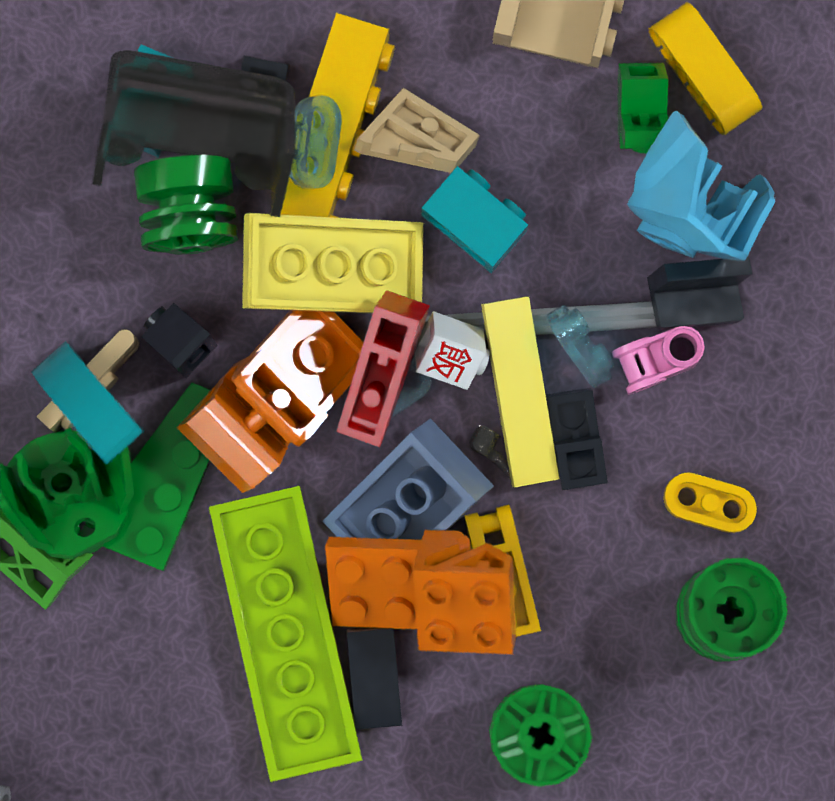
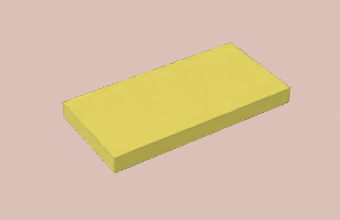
[242,213,423,313]

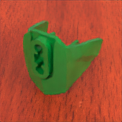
[0,427,134,559]

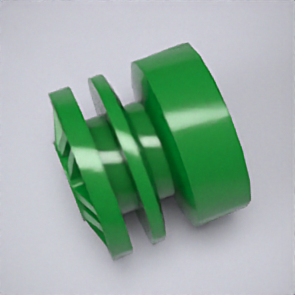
[134,155,239,255]
[675,558,787,662]
[489,684,592,787]

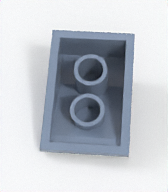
[323,418,494,540]

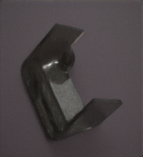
[92,50,295,217]

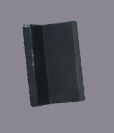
[647,256,753,330]

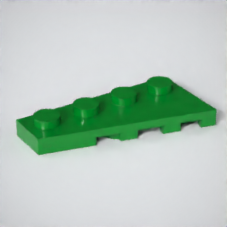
[79,382,210,571]

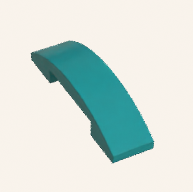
[31,341,143,463]

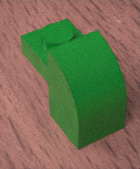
[617,63,668,154]

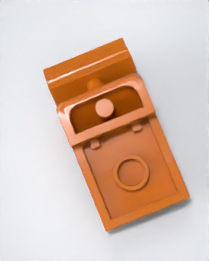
[177,310,364,493]
[325,530,516,654]

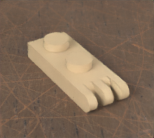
[36,330,139,432]

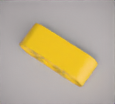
[648,2,762,135]

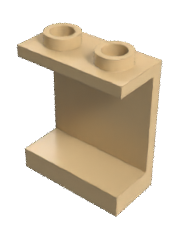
[492,0,624,68]

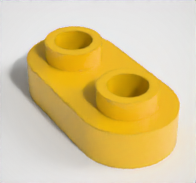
[663,473,757,533]

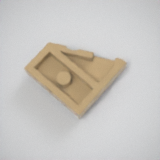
[354,88,480,173]

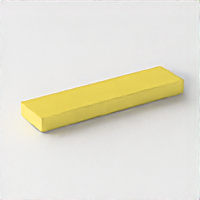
[481,296,560,488]

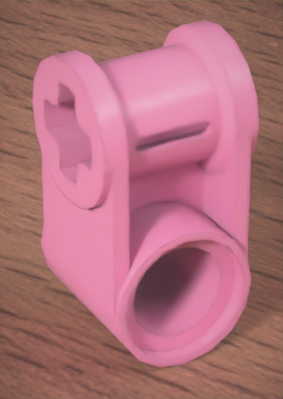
[611,326,705,395]

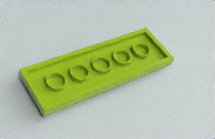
[209,486,363,782]

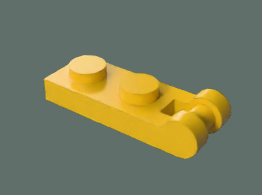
[464,504,541,637]

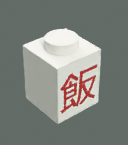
[415,311,490,390]

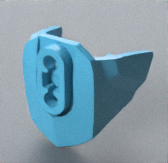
[627,111,775,261]

